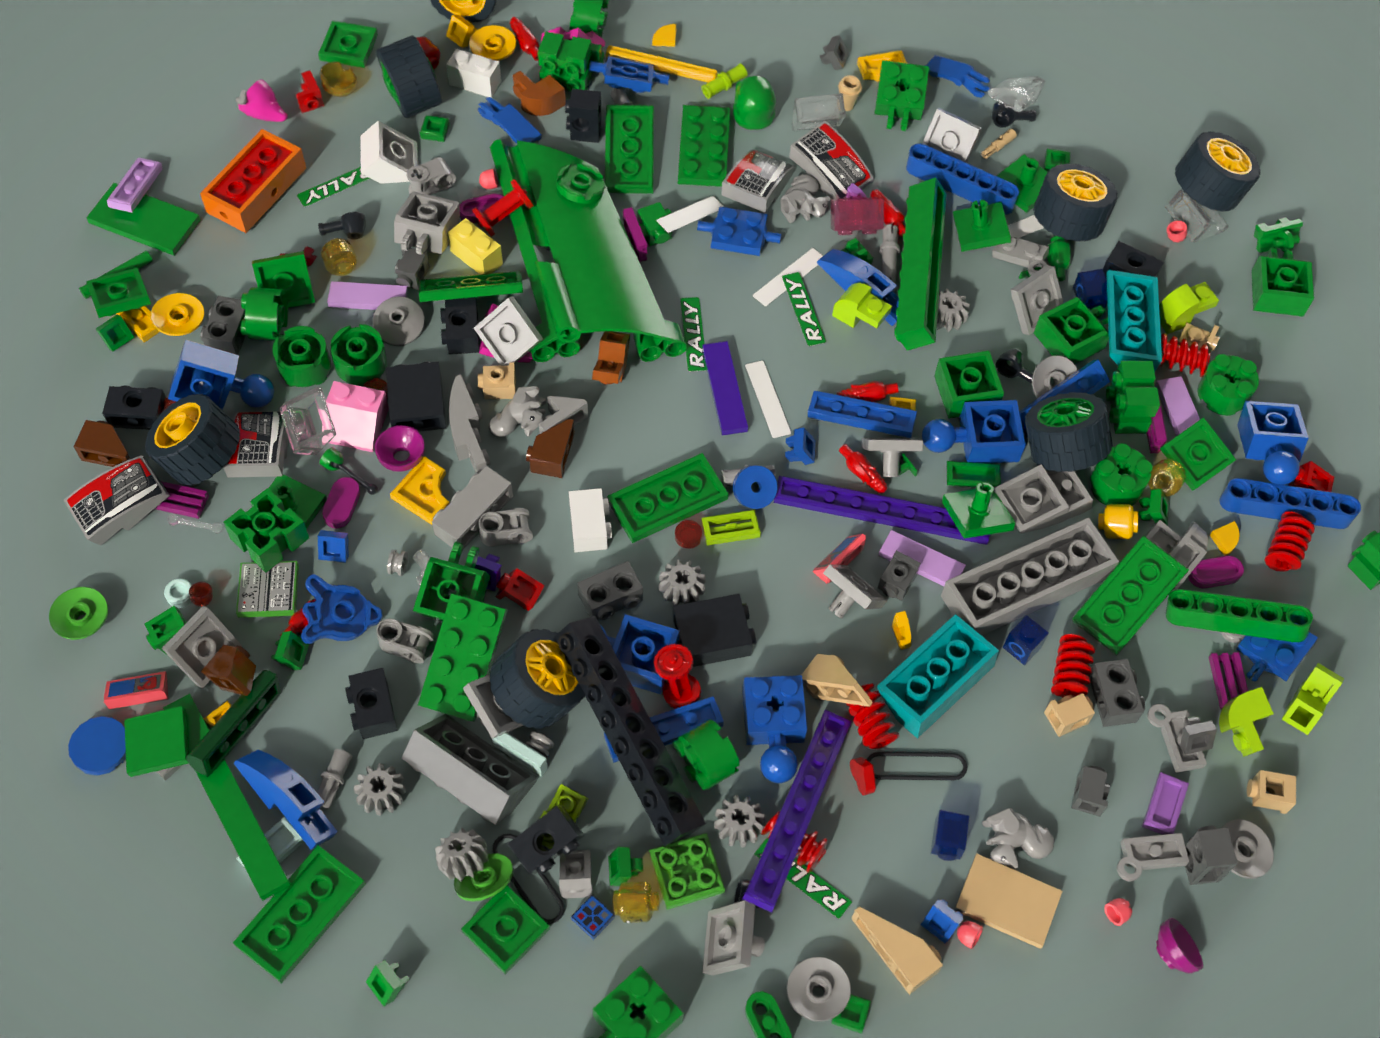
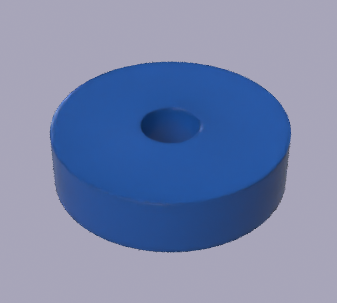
[733,465,777,509]

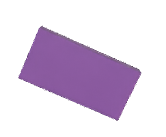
[1142,772,1189,835]

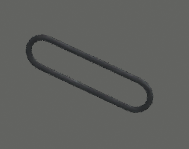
[867,752,967,781]
[492,834,564,924]

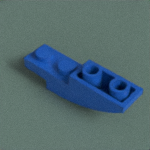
[816,249,899,326]
[234,750,338,850]

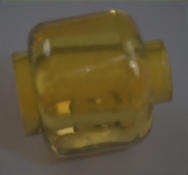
[321,238,357,276]
[1148,459,1186,497]
[613,881,659,923]

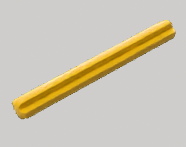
[606,45,718,83]

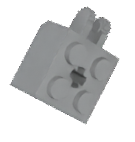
[394,191,460,255]

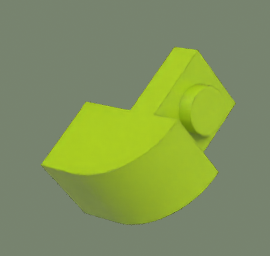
[1159,282,1219,334]
[832,283,892,328]
[1282,663,1344,735]
[1219,687,1274,757]

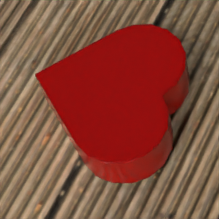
[850,757,876,796]

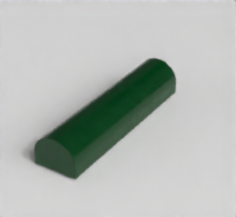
[186,670,281,777]

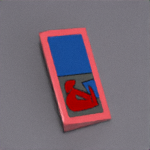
[813,534,866,584]
[104,671,168,710]

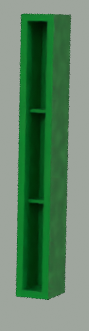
[894,177,947,351]

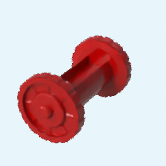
[472,179,534,237]
[654,644,701,709]

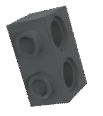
[200,296,246,355]
[577,561,643,620]
[1088,659,1145,727]
[1185,825,1238,885]

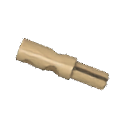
[981,129,1017,159]

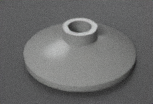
[373,297,425,346]
[1032,356,1078,399]
[1221,819,1274,879]
[787,957,850,1021]

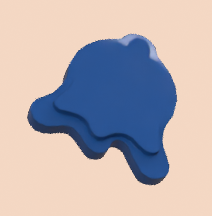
[301,574,382,644]

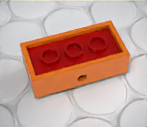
[200,129,306,233]

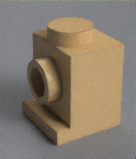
[478,362,516,400]
[1044,693,1095,737]
[1247,770,1296,814]

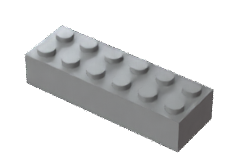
[941,517,1119,636]

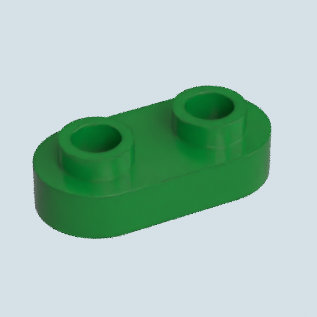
[745,991,792,1038]

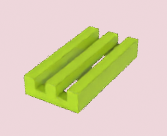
[701,509,761,546]

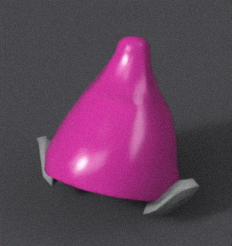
[235,79,288,122]

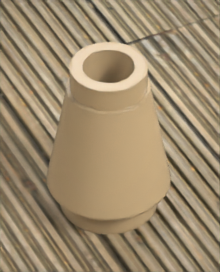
[838,75,862,111]

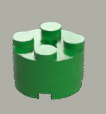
[569,0,610,38]
[241,287,288,341]
[331,324,388,387]
[272,326,331,387]
[1197,354,1259,416]
[1090,443,1152,506]
[673,719,740,790]

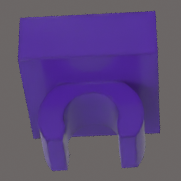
[475,553,502,592]

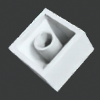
[361,121,418,183]

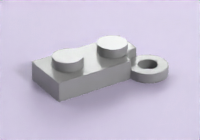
[992,236,1049,276]
[1147,704,1207,773]
[1117,833,1189,882]

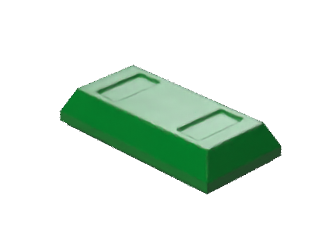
[947,461,1001,488]

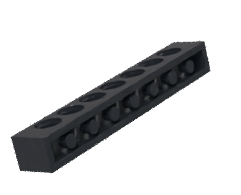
[555,616,706,847]

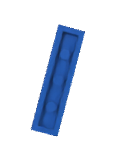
[1019,359,1111,438]
[808,390,917,438]
[604,696,724,763]

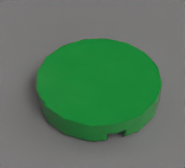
[556,164,606,203]

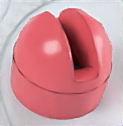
[479,168,498,189]
[1167,221,1188,243]
[1104,898,1132,926]
[957,921,983,949]

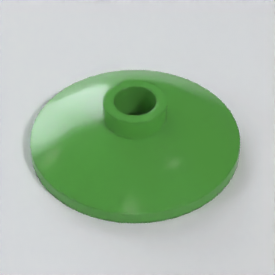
[49,587,108,640]
[454,854,513,901]

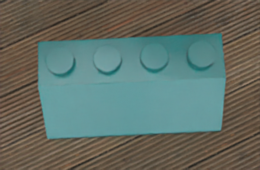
[1107,270,1162,372]
[877,614,999,739]

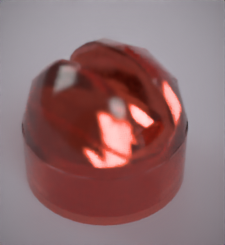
[189,582,213,607]

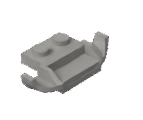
[1145,520,1208,596]

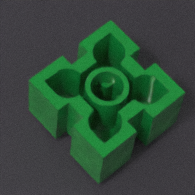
[538,31,592,92]
[1106,361,1160,434]
[223,488,310,573]
[1348,530,1380,590]

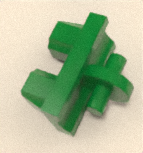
[1254,218,1303,253]

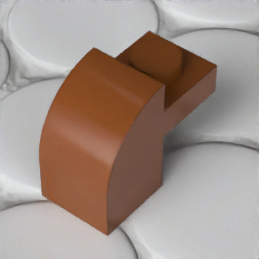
[513,71,566,116]
[592,331,630,384]

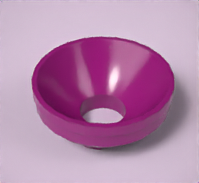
[375,425,425,472]
[1156,917,1203,974]

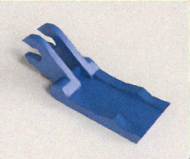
[926,55,990,98]
[478,97,542,143]

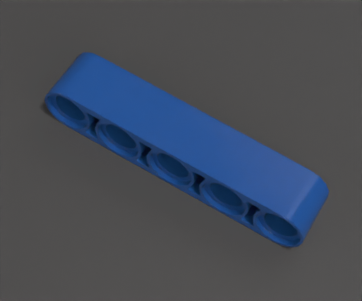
[906,144,1019,215]
[1219,478,1361,529]

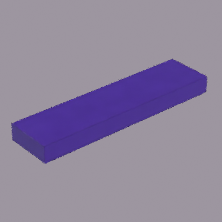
[702,341,748,436]

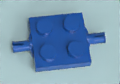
[589,56,669,93]
[697,206,782,256]
[1236,619,1318,682]

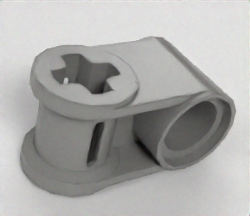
[407,157,456,195]
[479,508,533,547]
[376,618,435,664]

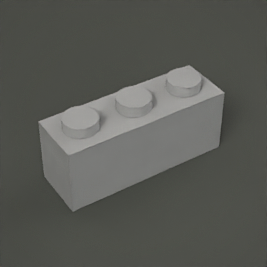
[432,466,513,549]

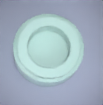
[164,578,195,608]

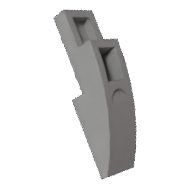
[449,374,491,473]

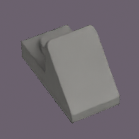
[539,396,588,434]
[559,850,592,899]

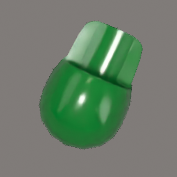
[733,76,776,130]

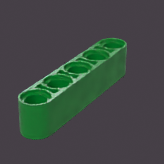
[1165,589,1313,642]

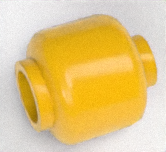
[1098,504,1138,539]

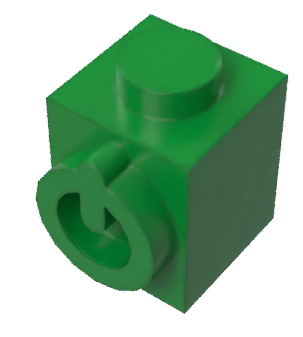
[637,202,672,247]

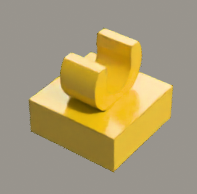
[446,14,477,48]

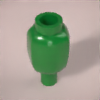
[1047,236,1071,281]

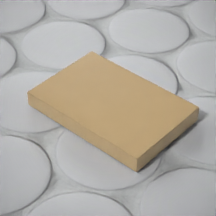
[954,854,1063,949]

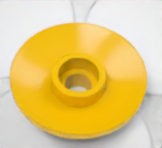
[469,25,516,61]
[151,293,205,336]

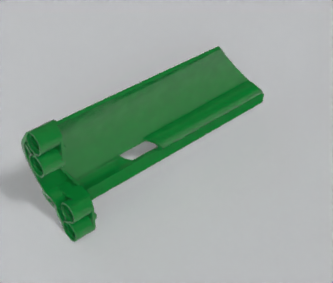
[490,140,687,362]

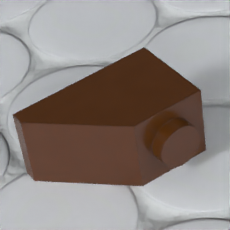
[526,419,575,478]
[73,420,130,467]
[201,645,256,696]

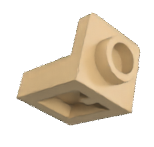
[1178,323,1220,351]

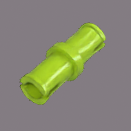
[701,63,748,99]

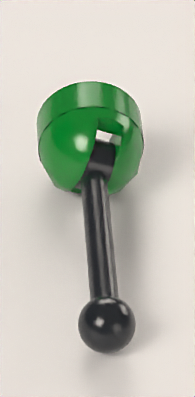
[320,447,378,495]

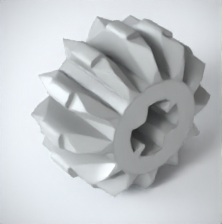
[937,288,970,333]
[659,559,706,606]
[354,763,406,816]
[714,795,765,848]
[435,828,489,881]

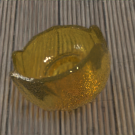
[320,62,358,97]

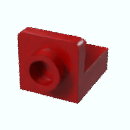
[296,70,324,113]
[1288,461,1335,492]
[495,568,545,611]

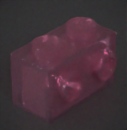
[831,197,884,235]

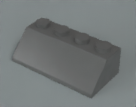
[401,714,538,825]

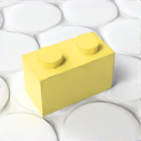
[447,218,503,274]

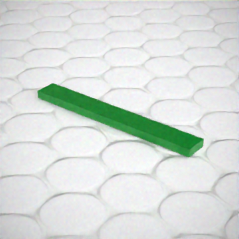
[163,693,291,901]

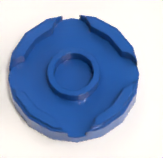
[68,716,126,776]

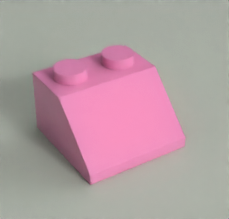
[321,381,389,452]

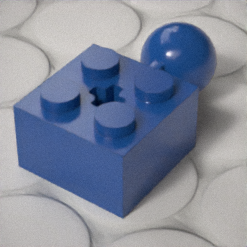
[168,340,274,410]
[922,400,1026,463]
[1237,401,1309,485]
[600,614,680,695]
[742,675,807,783]

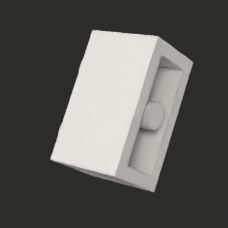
[446,49,501,98]
[569,488,612,552]

